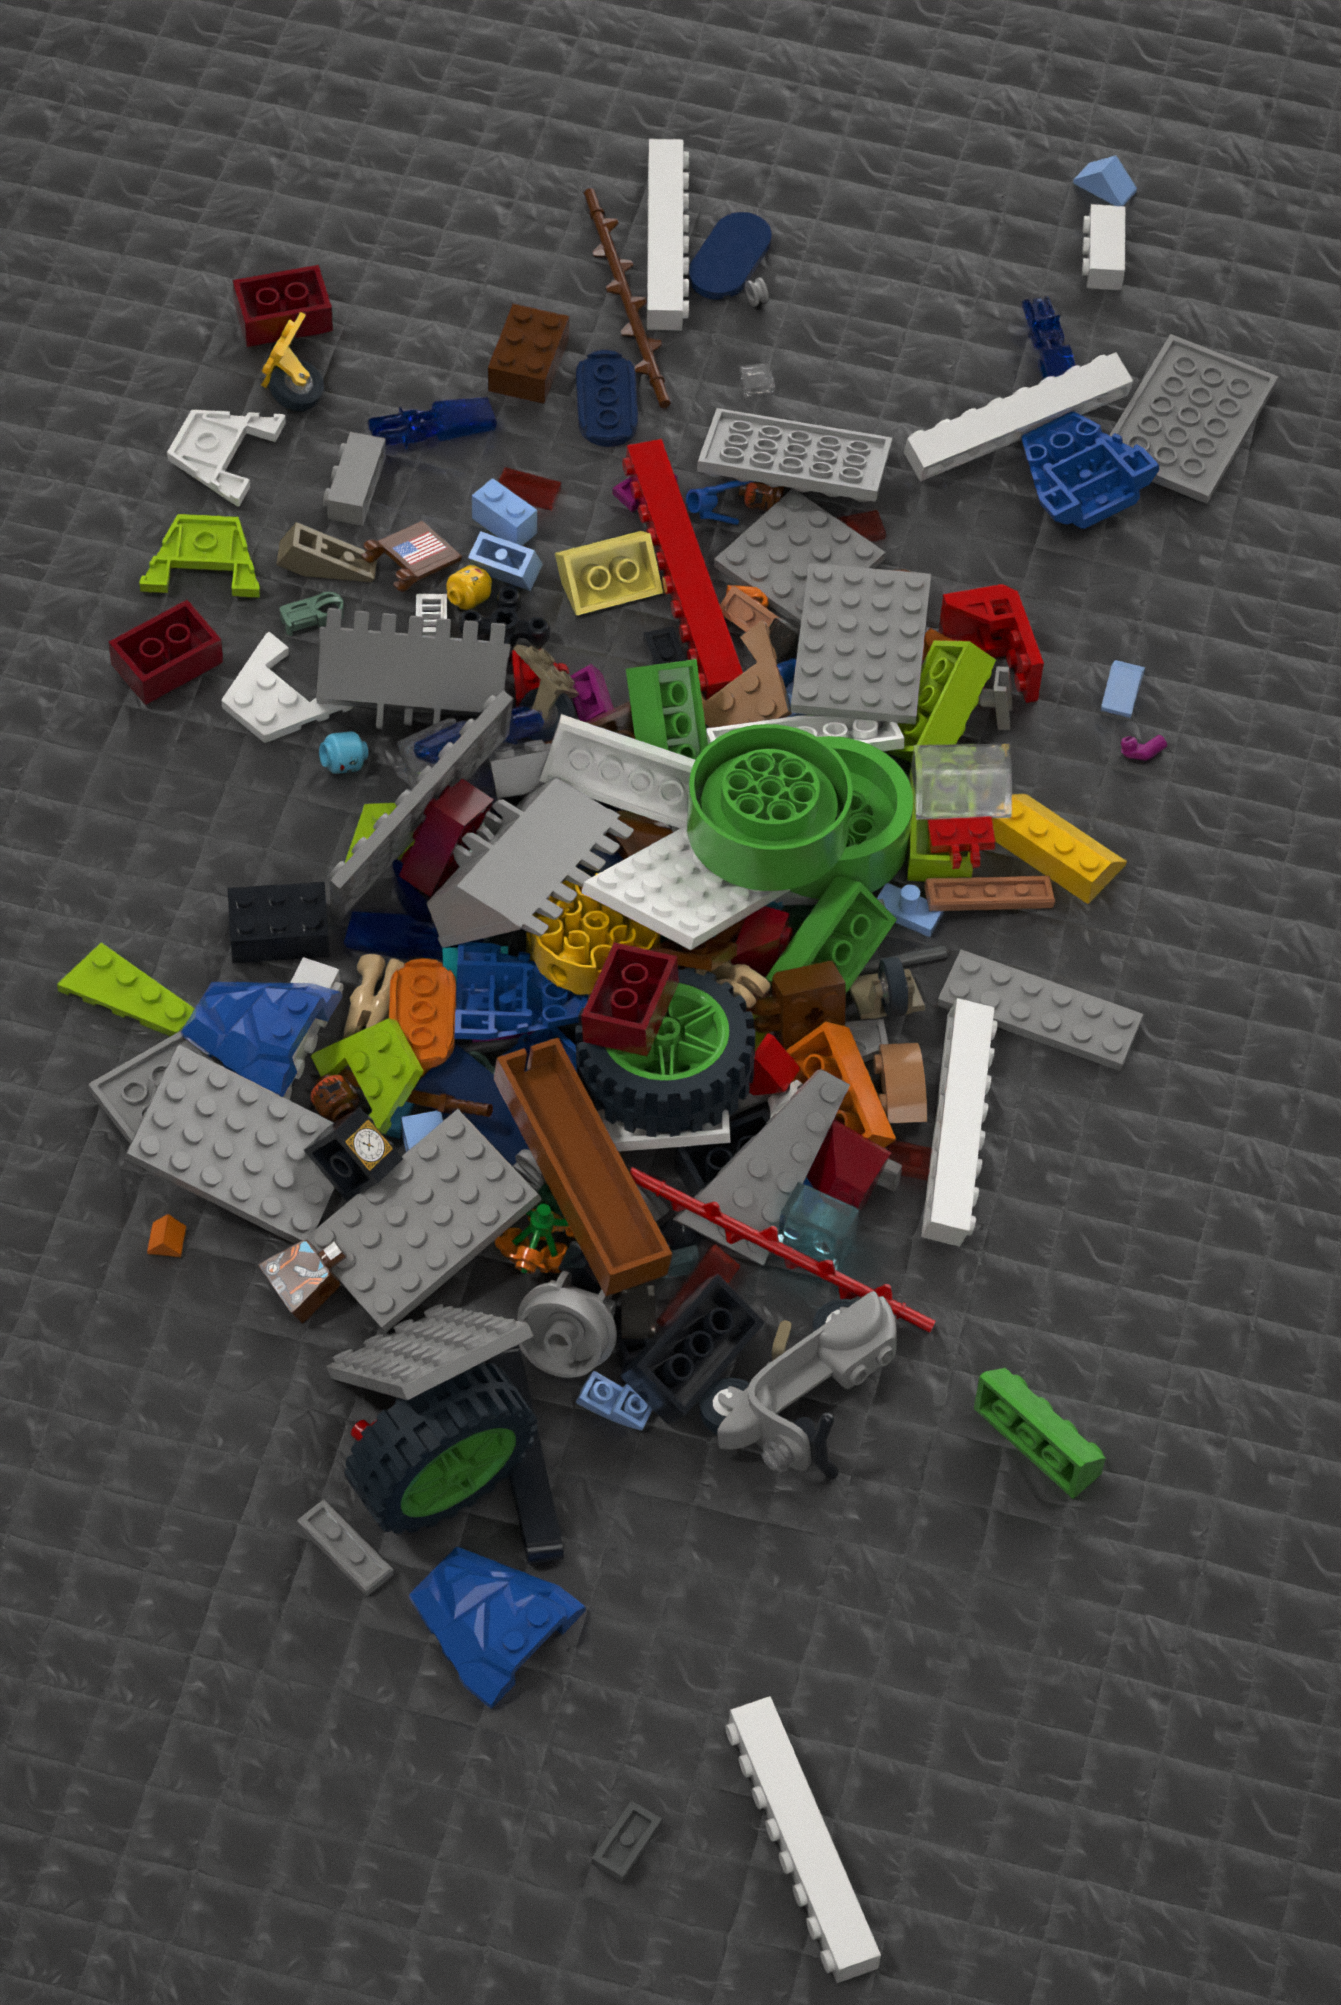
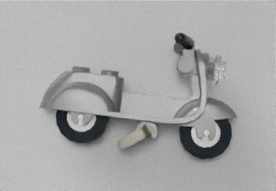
[699,1291,897,1479]

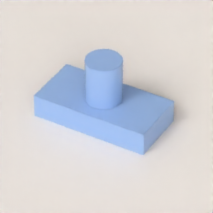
[877,883,944,937]

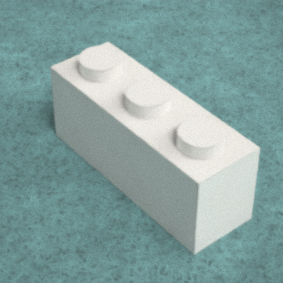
[1082,204,1125,290]

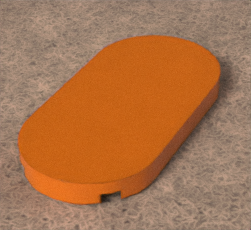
[389,958,456,1069]

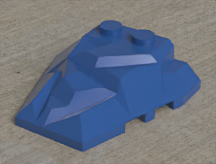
[1021,411,1160,529]
[454,942,589,1040]
[181,982,342,1097]
[409,1546,586,1709]

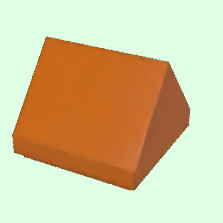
[147,1214,187,1257]

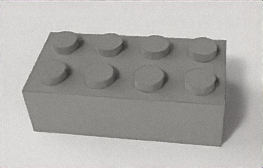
[488,728,605,799]

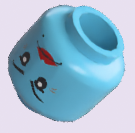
[319,731,368,774]

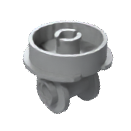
[517,1271,617,1378]

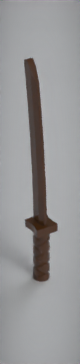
[338,1069,493,1117]

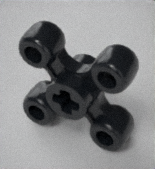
[459,587,551,665]

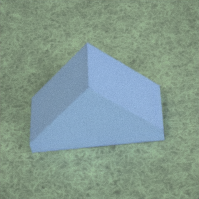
[1073,156,1137,206]
[1101,660,1145,718]

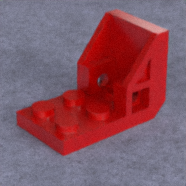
[938,584,1044,703]

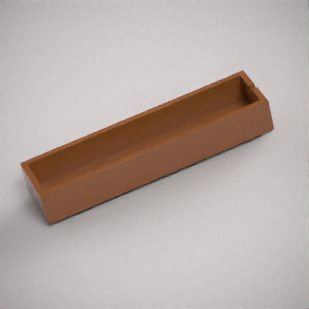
[493,1037,672,1296]

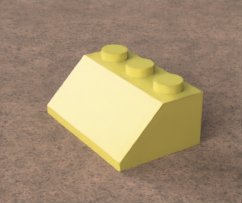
[555,531,663,615]

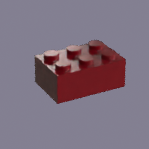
[232,265,333,347]
[108,600,223,705]
[399,779,494,897]
[581,942,679,1056]

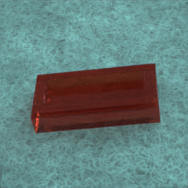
[498,467,562,511]

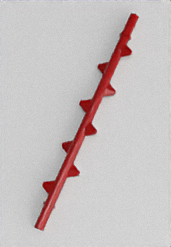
[629,1167,935,1333]

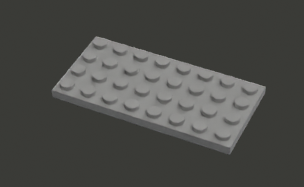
[330,690,513,921]
[326,1304,534,1400]

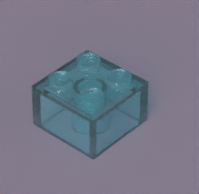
[778,1182,859,1271]

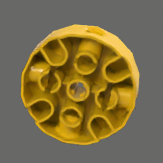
[531,873,661,995]

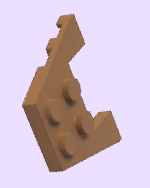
[701,620,792,728]

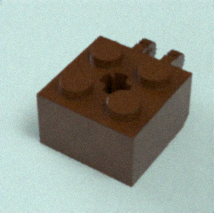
[752,961,846,1048]

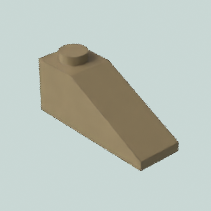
[276,522,377,582]

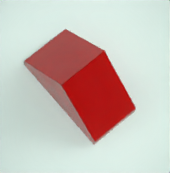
[749,1033,801,1095]

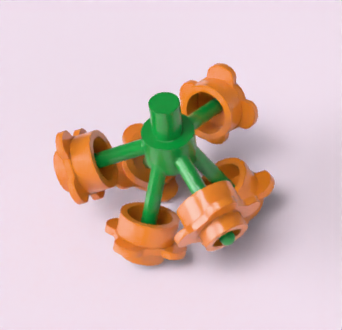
[495,1201,575,1274]

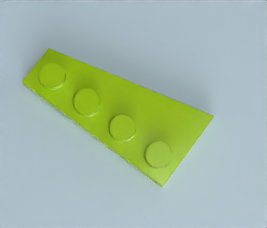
[57,943,195,1037]

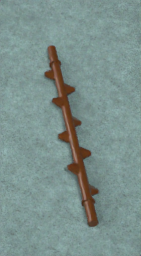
[584,188,671,408]

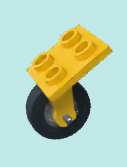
[261,312,324,411]

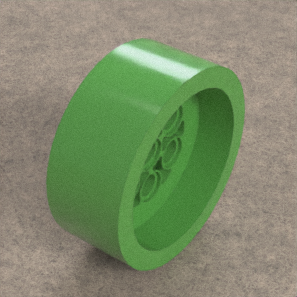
[687,724,853,891]
[790,736,913,900]

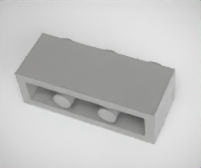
[323,432,386,526]

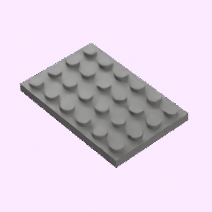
[1109,334,1278,504]
[697,408,892,502]
[790,563,931,724]
[124,1044,334,1244]
[307,1109,542,1333]

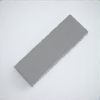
[297,1499,394,1596]

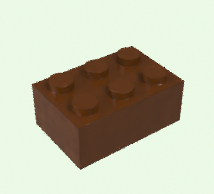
[488,304,569,404]

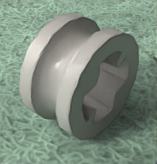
[745,277,769,307]

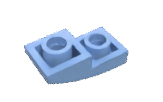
[575,1370,652,1431]

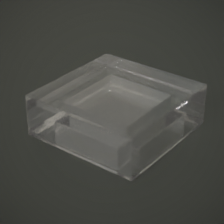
[739,363,775,395]

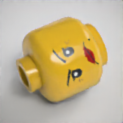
[446,565,492,610]

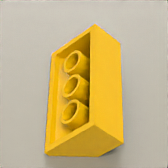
[990,794,1127,904]

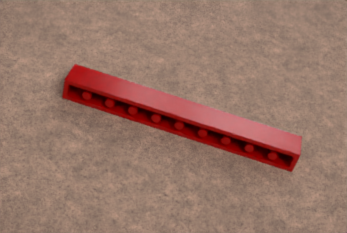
[622,439,743,700]

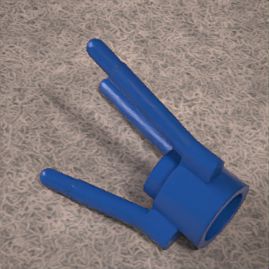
[686,480,755,525]

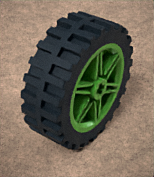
[575,967,755,1137]
[344,1362,538,1534]

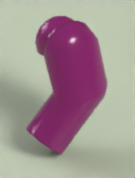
[1120,735,1167,761]

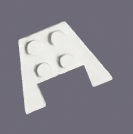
[167,410,286,506]
[221,632,353,743]

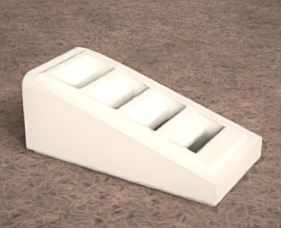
[416,594,447,636]

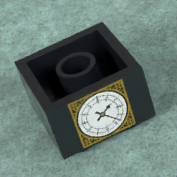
[304,1108,403,1201]

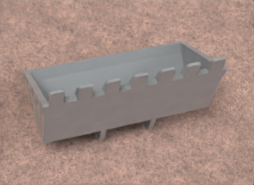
[316,608,510,734]
[427,777,634,948]

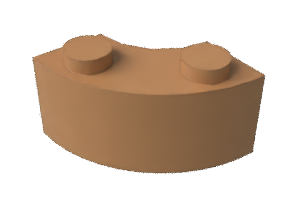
[873,1043,927,1123]

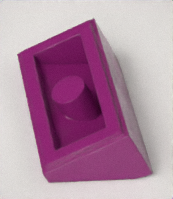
[570,664,614,722]

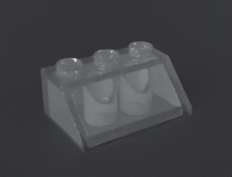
[911,744,1012,819]

